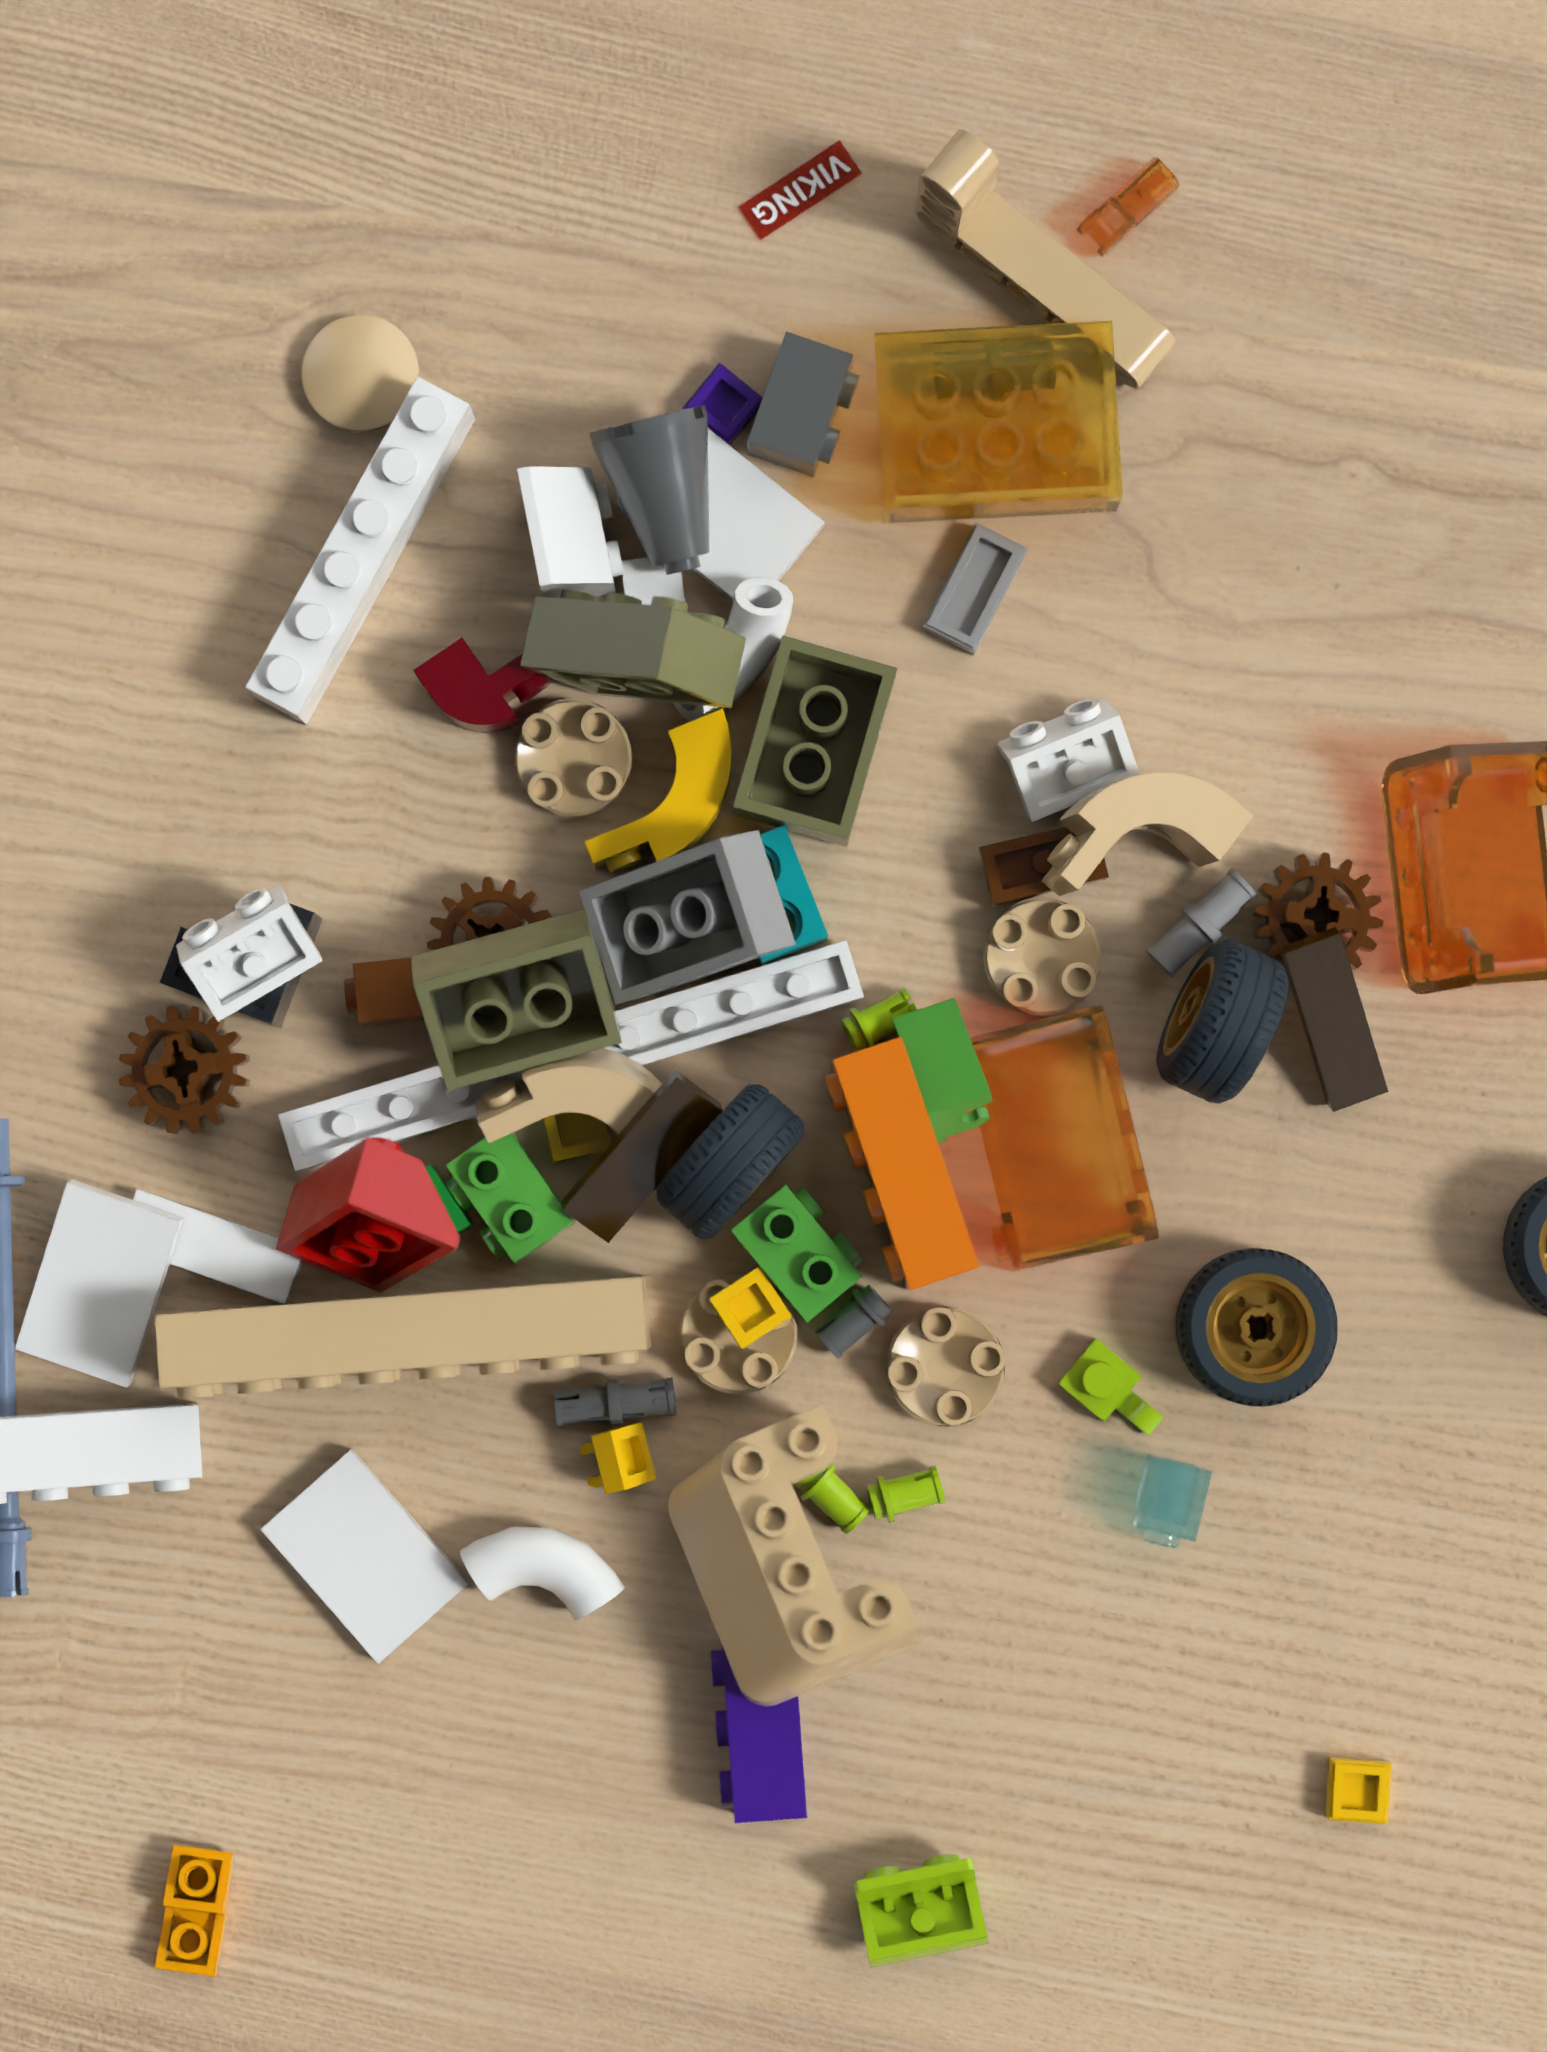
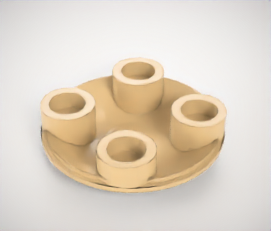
[302,315,419,434]
[514,699,632,817]
[983,898,1101,1016]
[679,1275,798,1394]
[886,1307,1005,1427]

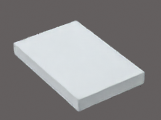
[614,428,825,601]
[15,1179,184,1388]
[260,1449,470,1664]

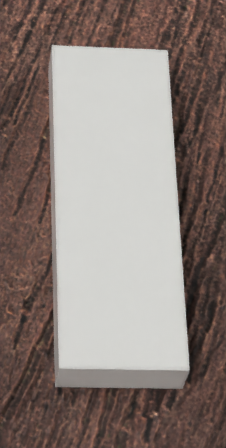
[133,1189,302,1304]

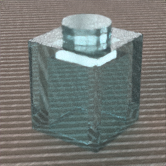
[1131,1454,1212,1549]

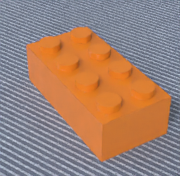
[824,1036,980,1291]

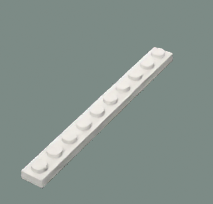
[278,940,864,1172]

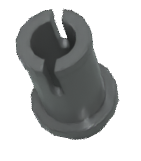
[814,1284,892,1359]

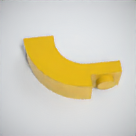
[584,708,732,873]

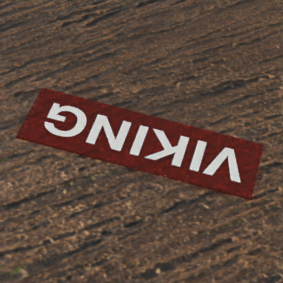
[739,140,862,240]

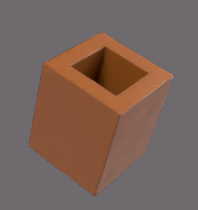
[344,957,424,1026]

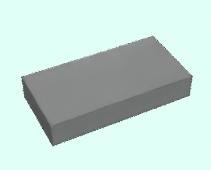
[922,522,1028,655]

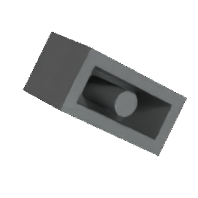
[747,331,860,477]

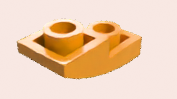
[155,1844,234,1978]

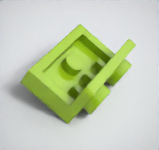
[854,1854,989,1968]

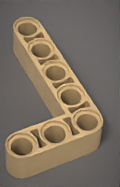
[915,129,1176,390]

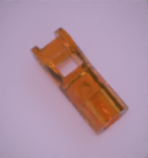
[1076,157,1179,257]

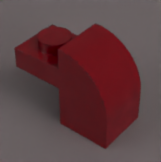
[413,637,550,733]

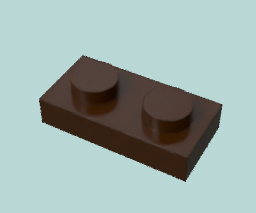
[979,827,1109,906]

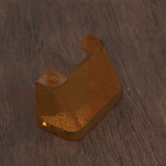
[1382,741,1547,994]
[970,1004,1159,1272]

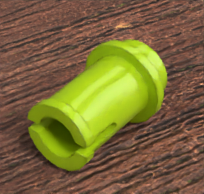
[841,988,917,1052]
[794,1463,871,1534]
[866,1465,945,1523]

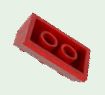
[275,1137,460,1293]

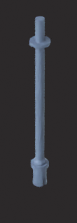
[0,1119,32,1597]

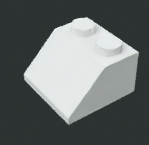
[517,466,624,598]

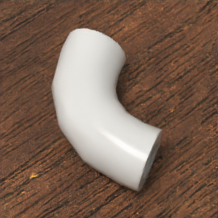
[673,577,793,721]
[460,1527,625,1620]

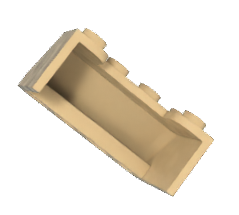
[668,1404,919,1706]

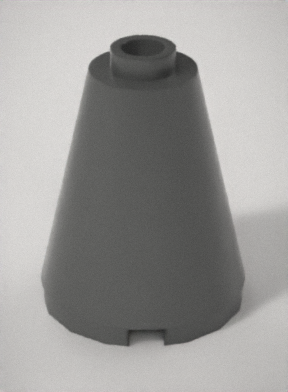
[589,405,709,575]

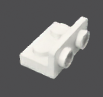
[998,699,1140,822]
[176,885,323,1022]

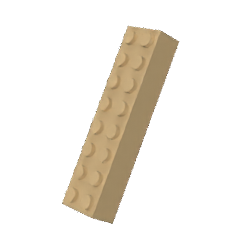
[155,1276,651,1399]

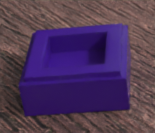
[683,362,763,445]

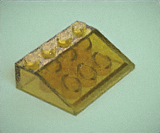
[874,321,1123,524]

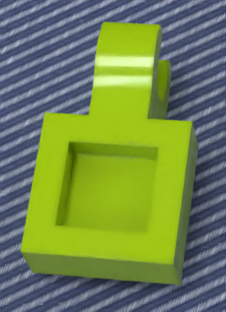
[1057,1338,1164,1436]

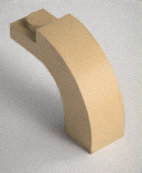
[1042,772,1255,896]
[475,1048,662,1143]

